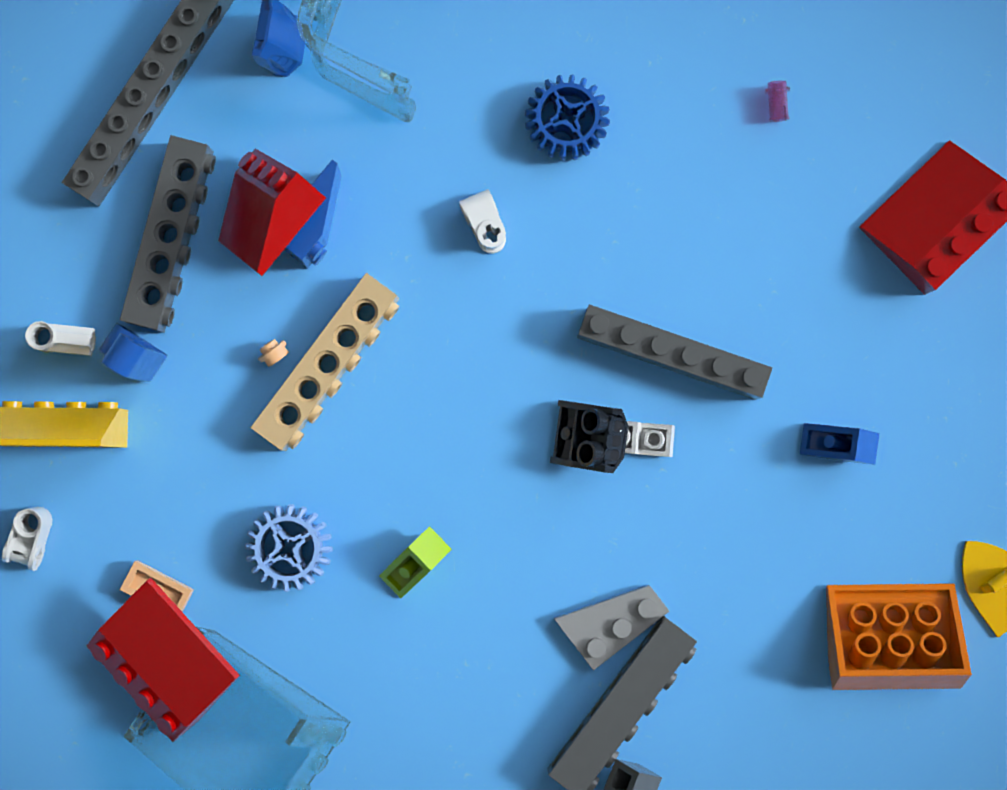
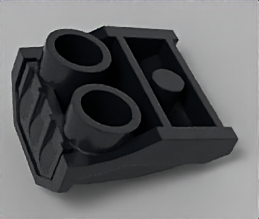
[550,400,628,473]

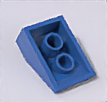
[284,159,341,269]

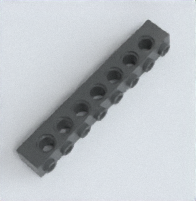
[61,0,234,206]

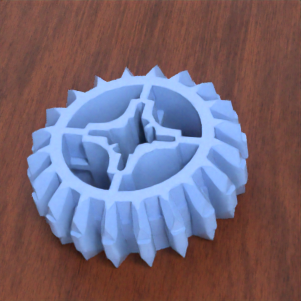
[245,504,333,592]

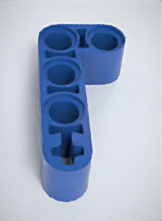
[99,323,168,382]

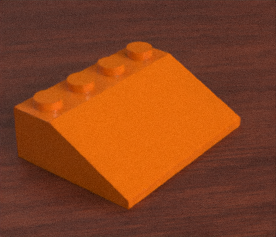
[826,584,972,690]

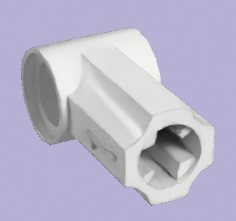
[25,321,96,356]

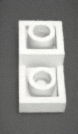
[625,421,675,457]

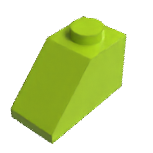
[379,526,452,599]

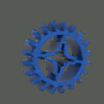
[525,74,610,161]

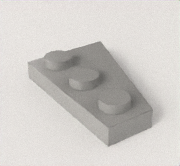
[554,585,669,670]

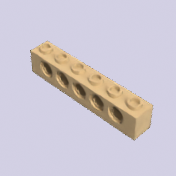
[250,273,400,451]

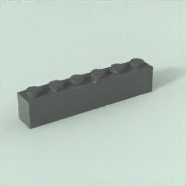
[577,304,773,400]
[547,616,697,790]

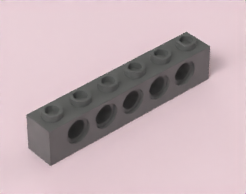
[120,135,216,333]

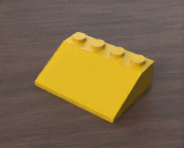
[0,401,128,448]

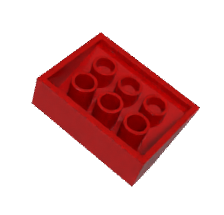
[859,140,1007,295]
[218,148,326,276]
[86,578,240,742]

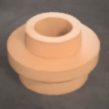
[258,339,289,367]

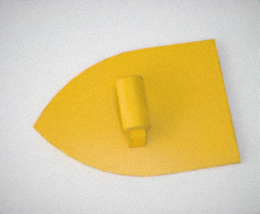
[962,541,1007,638]

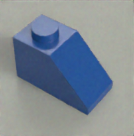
[800,423,880,465]

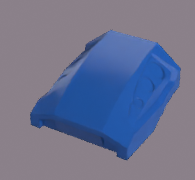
[252,0,307,77]

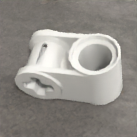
[459,189,506,254]
[2,506,53,571]

